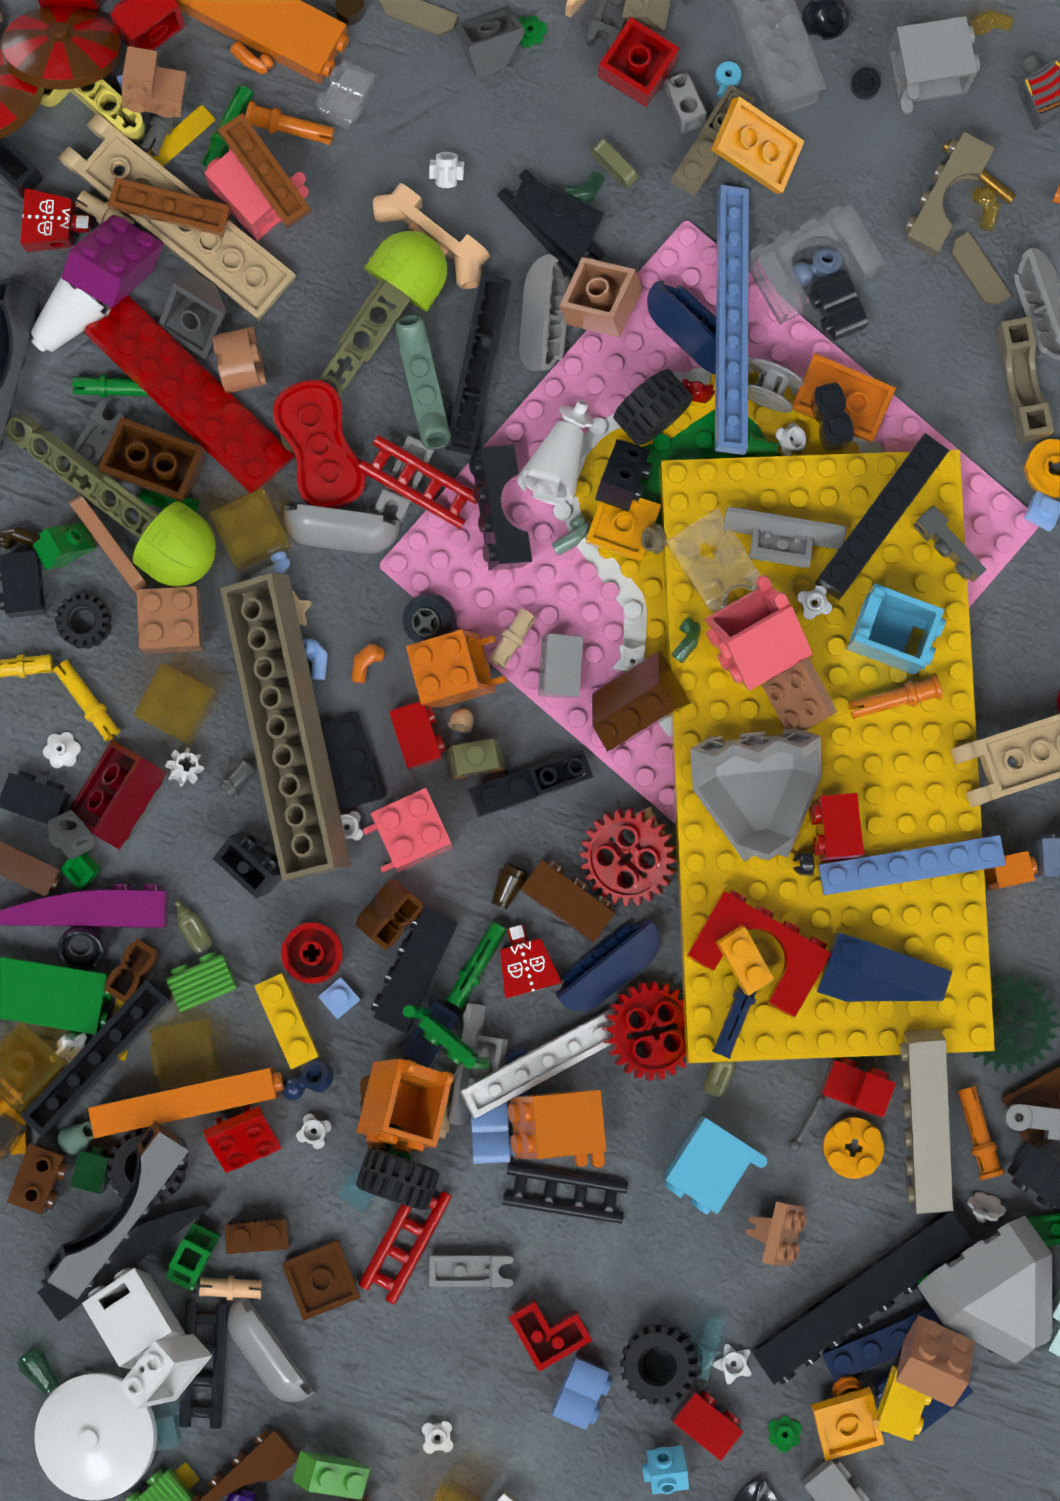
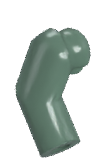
[552,516,590,556]

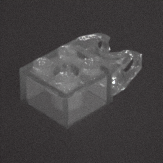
[665,508,759,613]

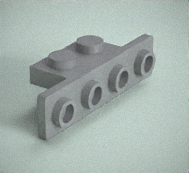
[723,507,847,568]
[448,1003,508,1126]

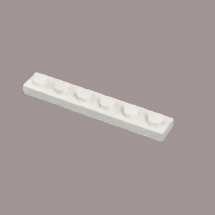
[459,1008,631,1118]

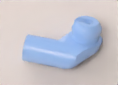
[250,551,290,579]
[303,638,328,680]

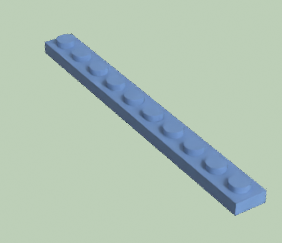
[715,184,749,455]

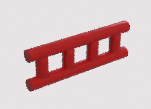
[357,434,476,530]
[358,1190,452,1305]

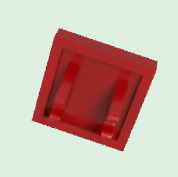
[203,1104,282,1173]

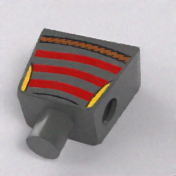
[1018,54,1060,131]

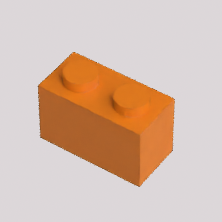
[984,851,1037,891]

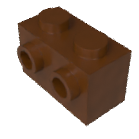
[7,1142,70,1215]

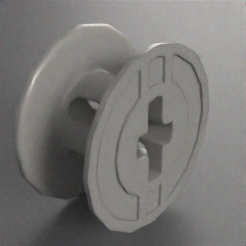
[748,359,804,413]

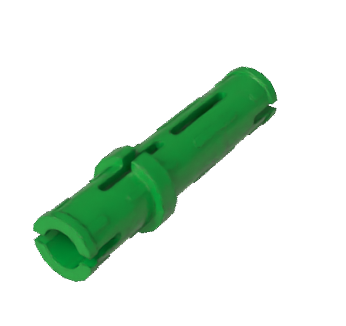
[201,85,254,168]
[72,375,150,398]
[446,921,507,1009]

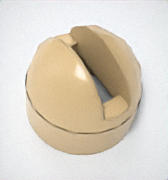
[448,708,474,733]

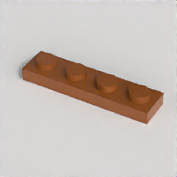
[218,113,311,228]
[108,177,231,237]

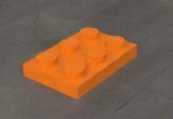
[792,353,896,444]

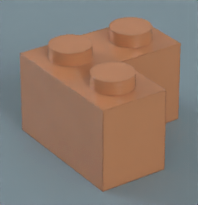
[122,46,186,118]

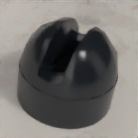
[792,851,814,876]

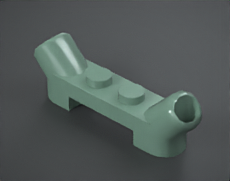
[395,315,451,450]

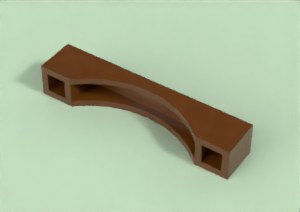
[191,1426,300,1501]

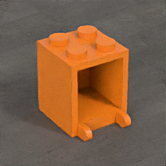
[406,629,507,708]
[356,1059,454,1153]
[508,1090,606,1168]

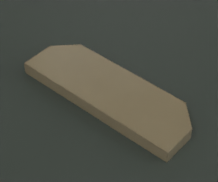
[380,0,459,36]
[951,231,1012,306]

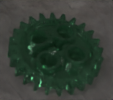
[973,975,1059,1073]

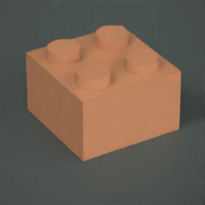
[559,257,643,338]
[136,586,204,654]
[896,1315,975,1407]

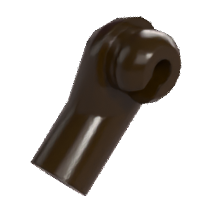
[0,526,41,550]

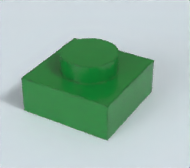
[60,852,102,891]

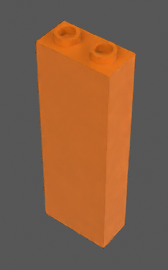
[175,0,350,84]
[88,1067,284,1138]

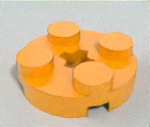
[1023,439,1060,499]
[822,1117,884,1179]

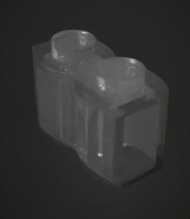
[316,60,377,132]

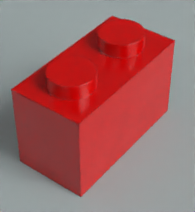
[389,701,445,771]
[671,1389,744,1461]

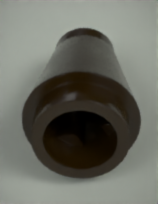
[491,863,527,910]

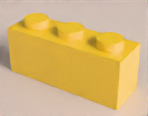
[254,973,321,1069]

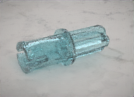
[697,1317,725,1380]

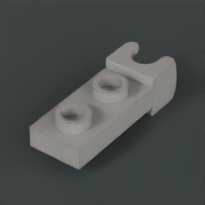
[375,436,435,523]
[429,1254,514,1287]

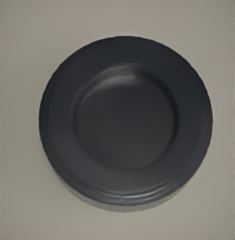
[850,68,881,100]

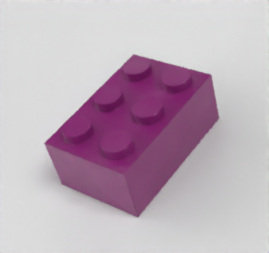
[61,214,164,308]

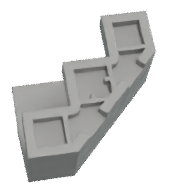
[691,728,822,862]
[917,1216,1052,1364]

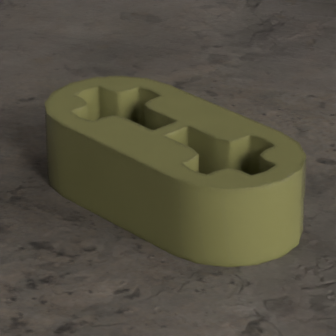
[590,139,639,189]

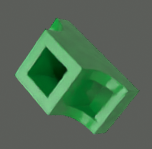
[33,522,97,570]
[165,1222,221,1292]

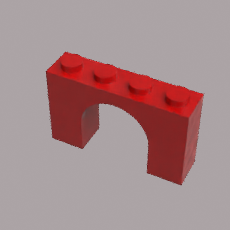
[686,889,831,1018]

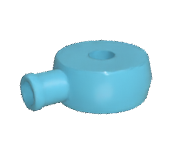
[714,61,742,98]

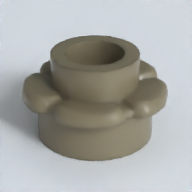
[641,524,666,554]

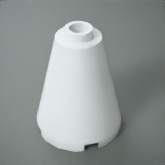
[31,276,111,352]
[517,420,584,506]

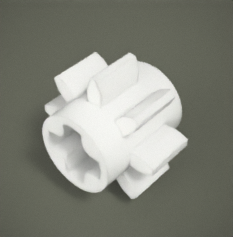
[429,152,464,188]
[165,747,204,787]

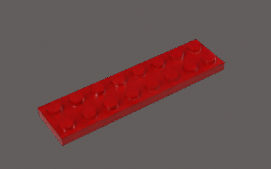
[84,295,295,495]

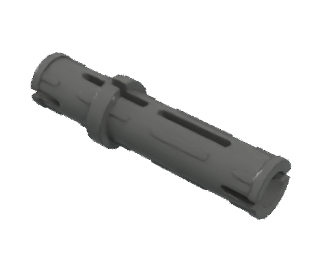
[141,70,194,157]

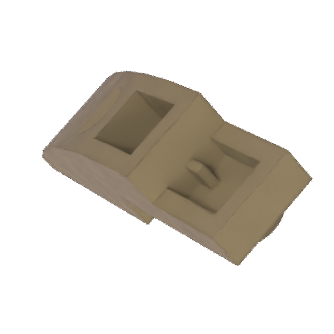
[670,84,755,197]

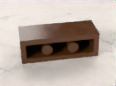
[520,859,615,943]

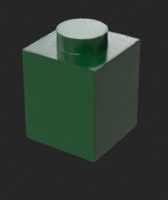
[70,1145,111,1194]

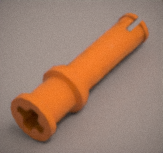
[245,101,335,146]
[848,673,943,720]
[957,1086,1006,1180]

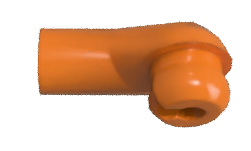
[230,42,273,75]
[351,644,385,684]

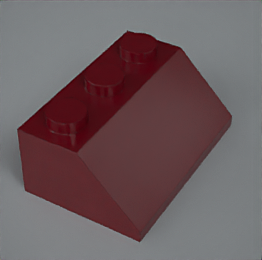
[68,740,167,850]

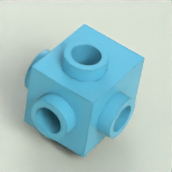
[642,1445,689,1495]

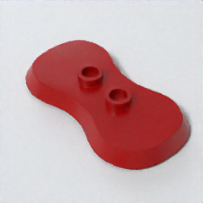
[273,380,366,509]

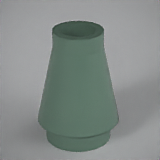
[57,1122,94,1154]

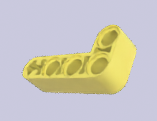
[40,79,146,143]

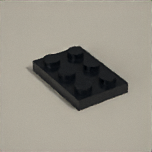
[321,712,384,812]

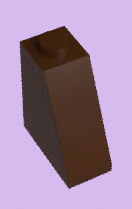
[0,840,60,897]

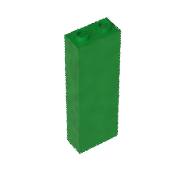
[0,957,112,1035]

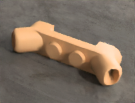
[373,183,490,289]

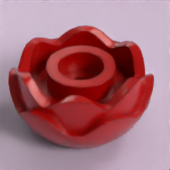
[681,378,716,404]

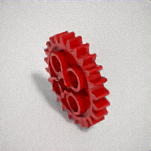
[580,808,678,906]
[602,982,686,1081]

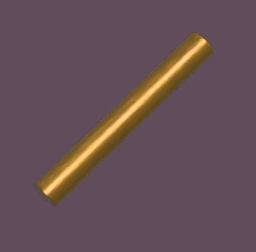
[942,141,1017,205]

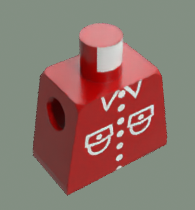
[20,189,91,252]
[500,925,561,999]

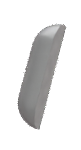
[1014,248,1060,360]
[519,254,569,371]
[282,504,400,554]
[227,1298,316,1402]

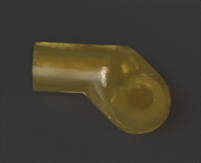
[972,187,1000,231]

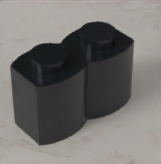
[808,270,869,341]
[811,382,854,452]

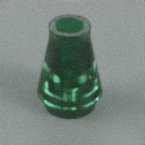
[16,1347,59,1395]

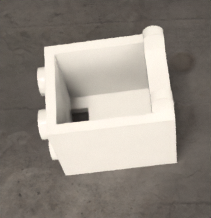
[82,1268,186,1369]

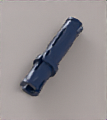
[712,985,757,1059]

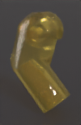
[971,10,1014,36]

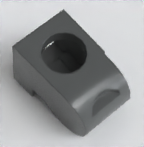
[48,810,95,859]

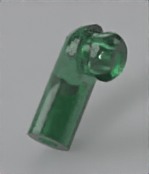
[564,171,605,203]
[671,617,701,663]

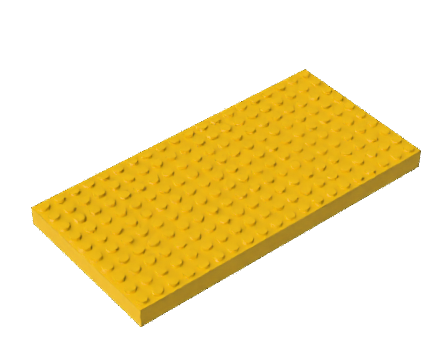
[659,450,995,1063]

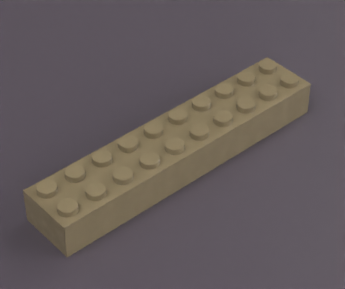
[220,573,351,881]

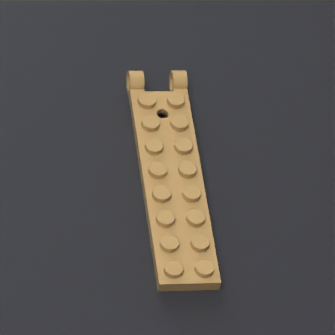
[58,113,296,321]
[950,714,1060,807]

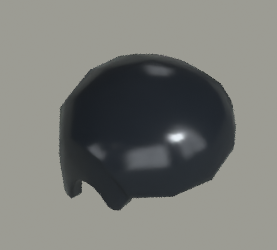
[802,0,849,40]
[58,926,104,970]

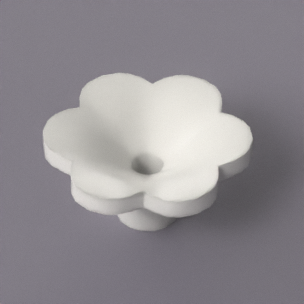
[559,400,594,428]
[43,732,81,768]
[967,1192,1006,1223]

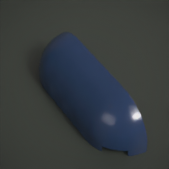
[647,280,716,375]
[556,919,660,1011]

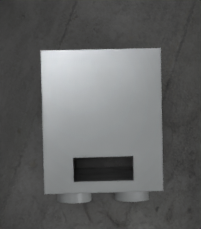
[888,16,980,115]

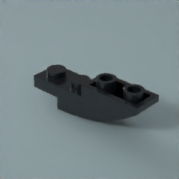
[468,749,593,818]

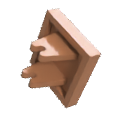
[762,658,837,731]
[746,1201,807,1266]

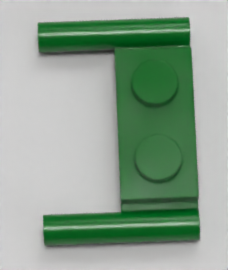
[403,1005,490,1069]

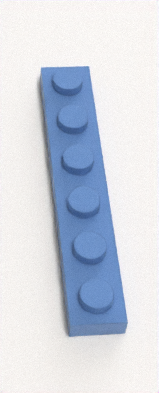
[818,835,1006,896]

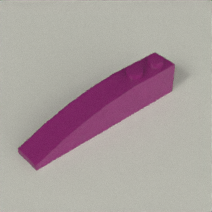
[0,884,169,928]

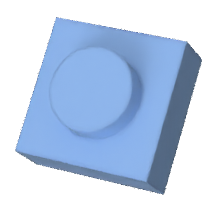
[1024,491,1060,532]
[318,977,361,1020]

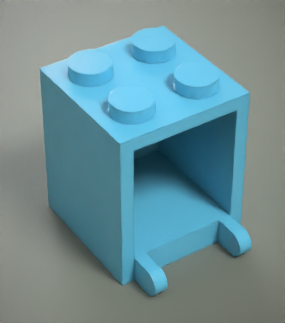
[846,584,946,675]
[662,1116,767,1215]

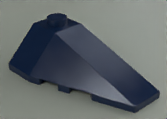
[816,932,952,1002]

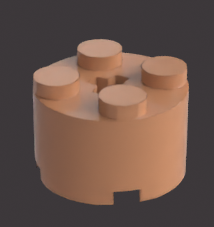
[212,327,267,393]

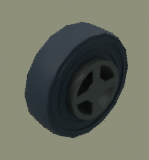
[402,593,456,643]

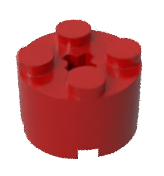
[281,922,344,984]

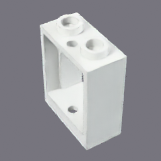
[118,1334,213,1409]

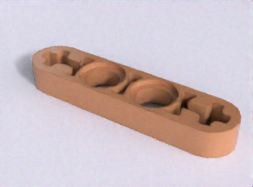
[69,493,148,594]

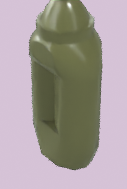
[174,900,213,954]
[703,1061,735,1098]

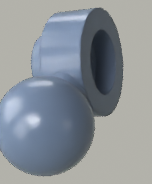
[790,248,842,286]

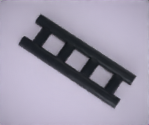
[497,169,605,277]
[502,1163,628,1224]
[179,1302,229,1429]

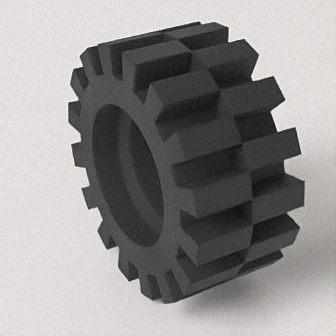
[55,593,112,649]

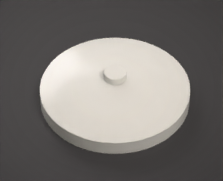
[35,1373,157,1500]

